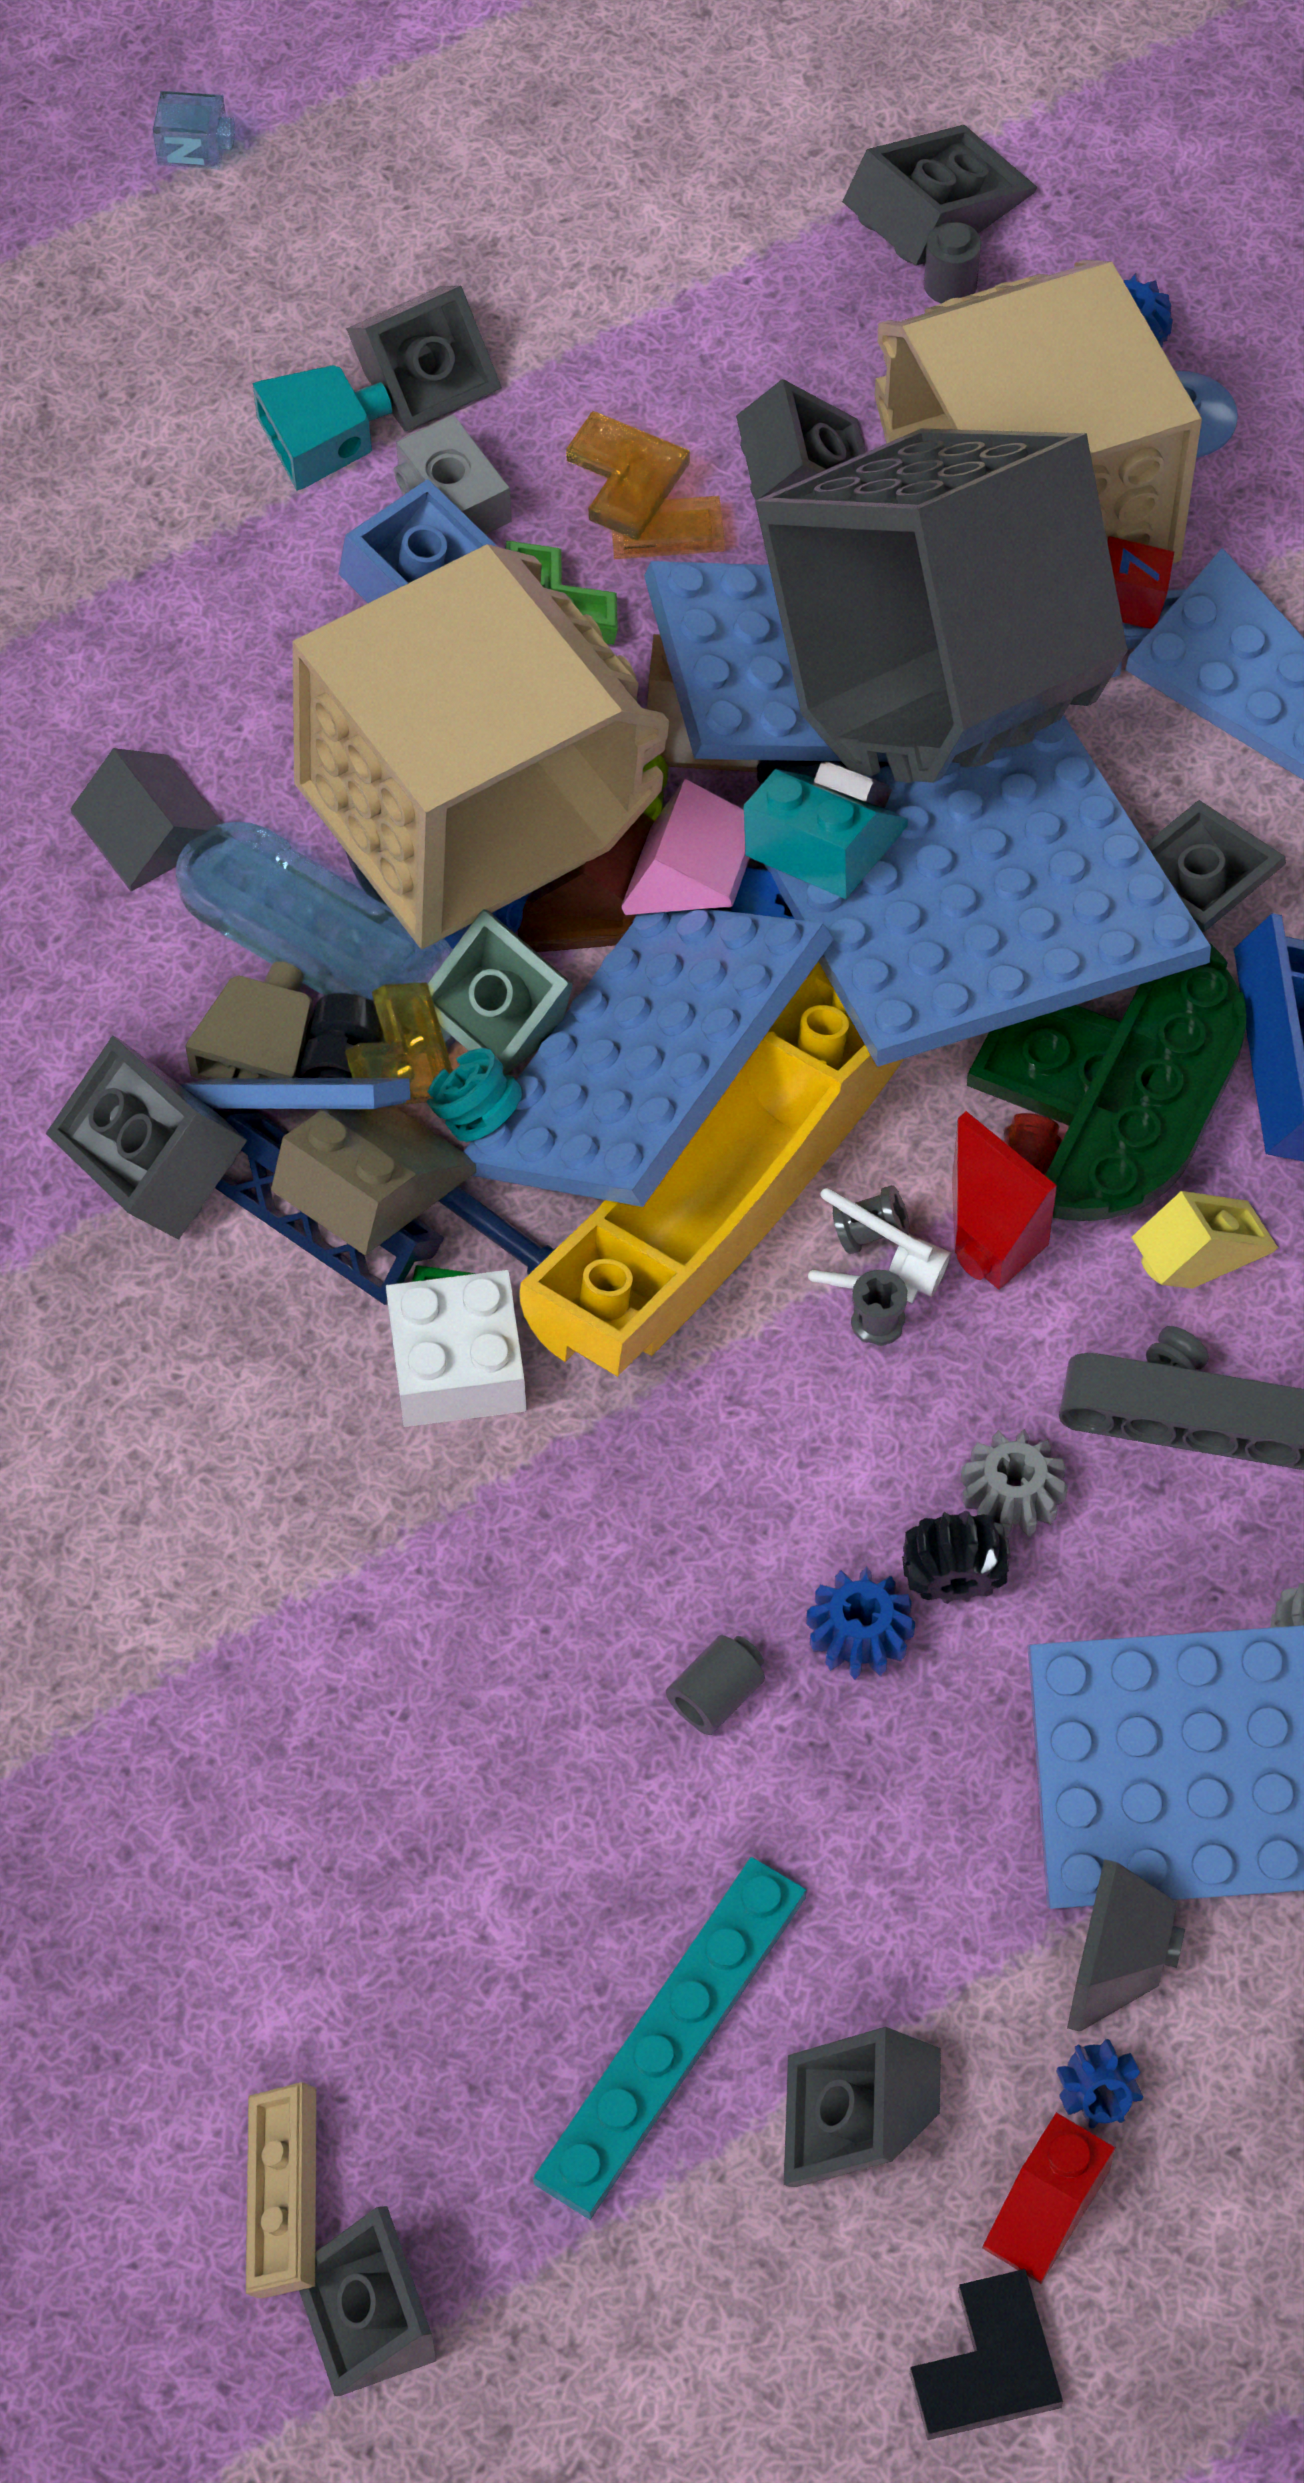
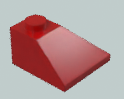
[952,1111,1057,1290]

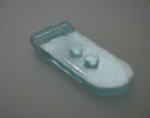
[176,822,452,1022]

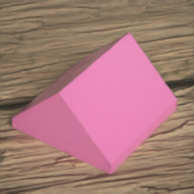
[621,779,750,915]

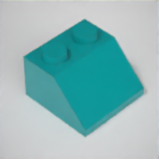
[744,769,908,899]

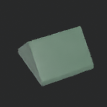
[414,909,573,1075]

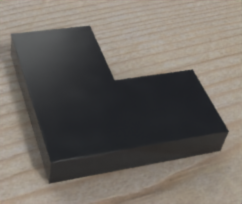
[909,2269,1063,2440]

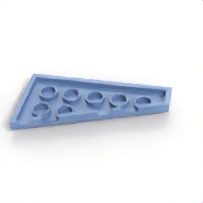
[1125,548,1304,780]

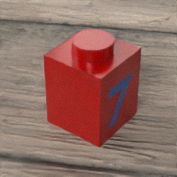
[1107,536,1175,629]

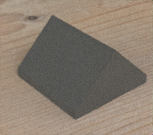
[70,748,229,892]
[1146,800,1286,933]
[299,2206,437,2396]

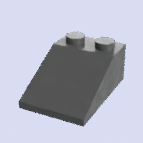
[842,125,1037,266]
[45,1035,247,1240]

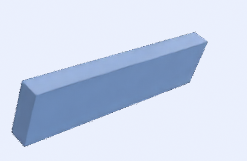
[180,1078,410,1109]

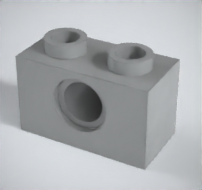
[394,414,512,534]

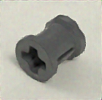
[833,1185,910,1254]
[851,1270,908,1346]

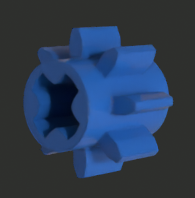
[1056,2039,1143,2129]

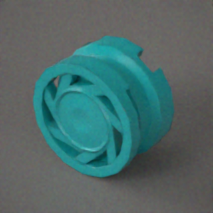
[426,1048,522,1142]

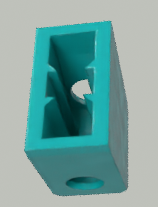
[252,365,392,491]

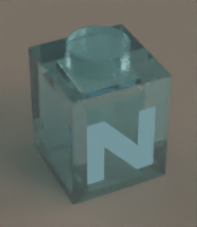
[153,91,235,170]

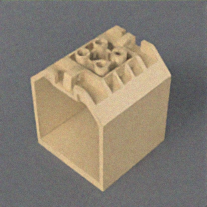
[875,260,1202,563]
[292,544,669,950]

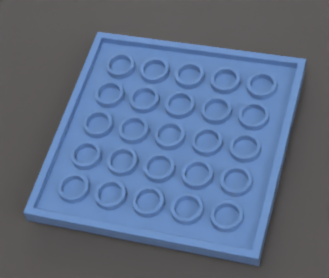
[764,715,1211,1067]

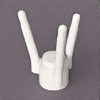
[808,1188,952,1303]

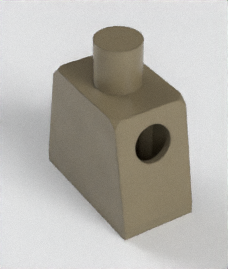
[185,961,314,1080]

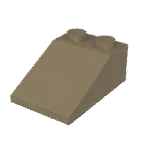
[271,1105,476,1256]

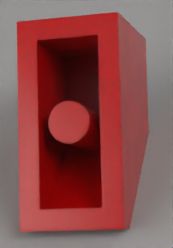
[982,2112,1116,2284]

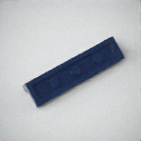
[215,1111,444,1305]

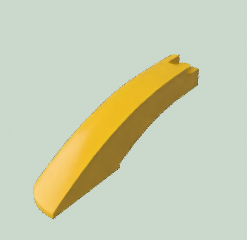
[520,962,905,1377]

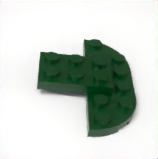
[967,943,1246,1221]

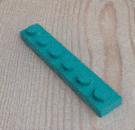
[533,1857,807,2220]

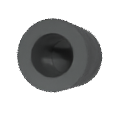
[924,222,981,303]
[666,1635,765,1735]

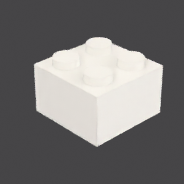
[386,1270,527,1427]

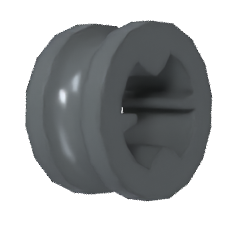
[1146,1326,1209,1370]

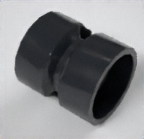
[297,993,391,1078]

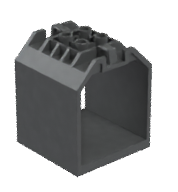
[755,428,1127,783]

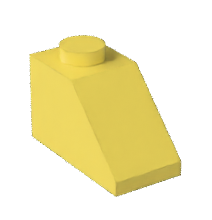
[1131,1191,1278,1289]

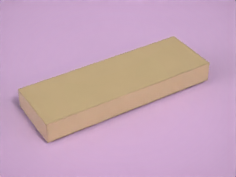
[246,2082,316,2298]

